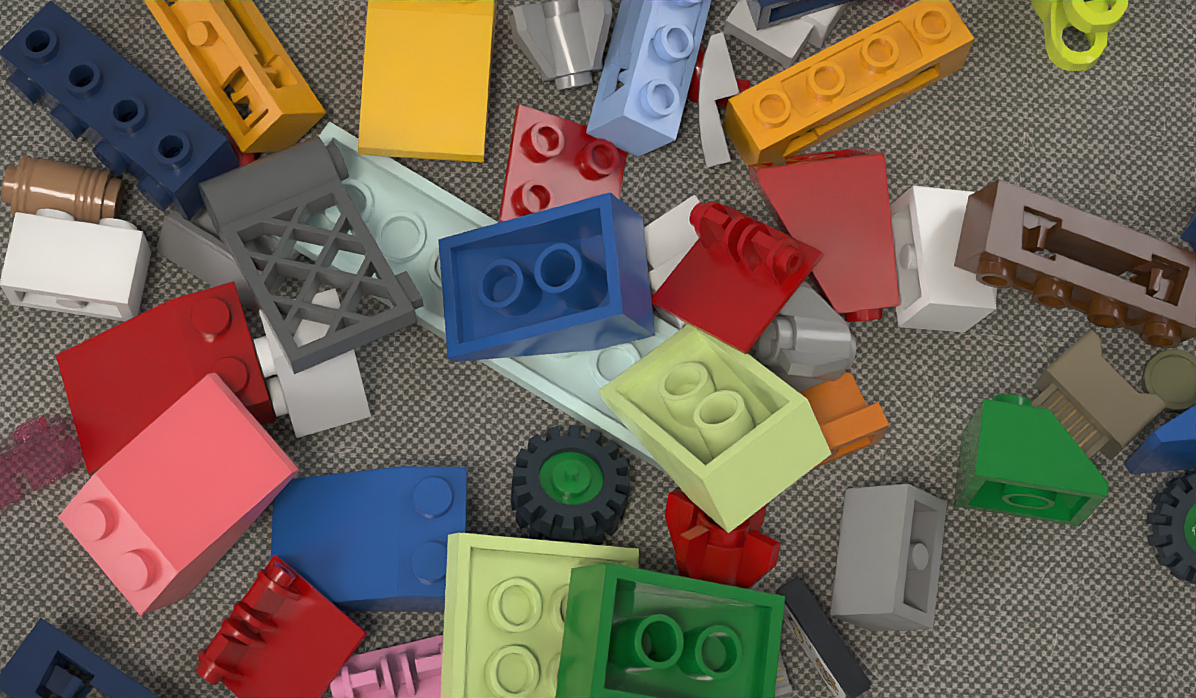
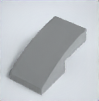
[698,32,739,168]

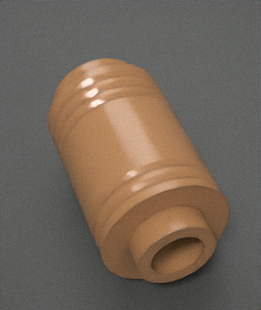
[2,155,125,224]

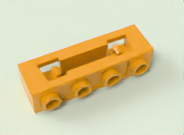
[144,0,326,153]
[723,0,974,170]

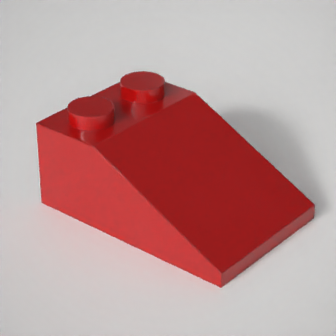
[56,281,276,476]

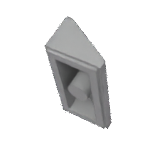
[157,205,302,313]

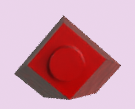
[748,147,900,322]

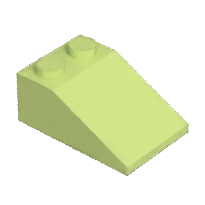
[598,324,831,533]

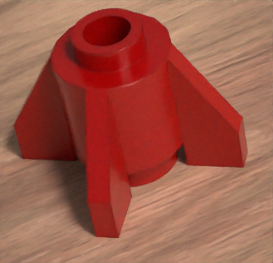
[664,489,781,589]

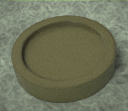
[1141,349,1196,413]

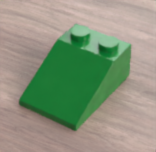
[555,562,785,698]

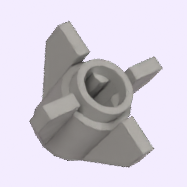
[509,0,613,91]
[756,282,856,392]

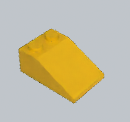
[358,0,497,163]

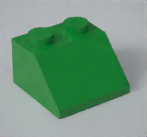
[953,394,1109,526]

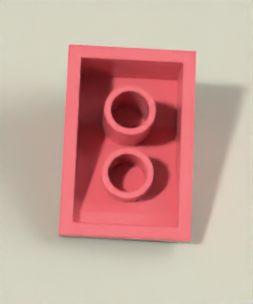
[58,372,299,616]

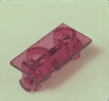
[0,414,83,509]

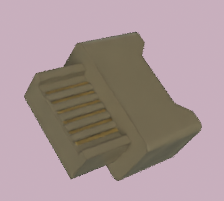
[1032,329,1167,460]

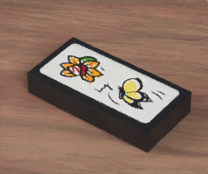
[775,577,872,698]

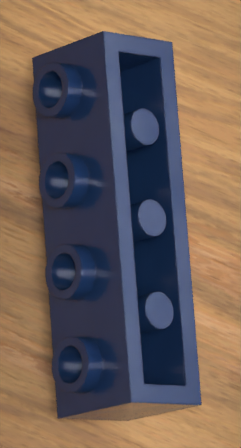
[0,0,240,221]

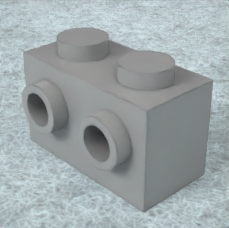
[830,484,947,631]

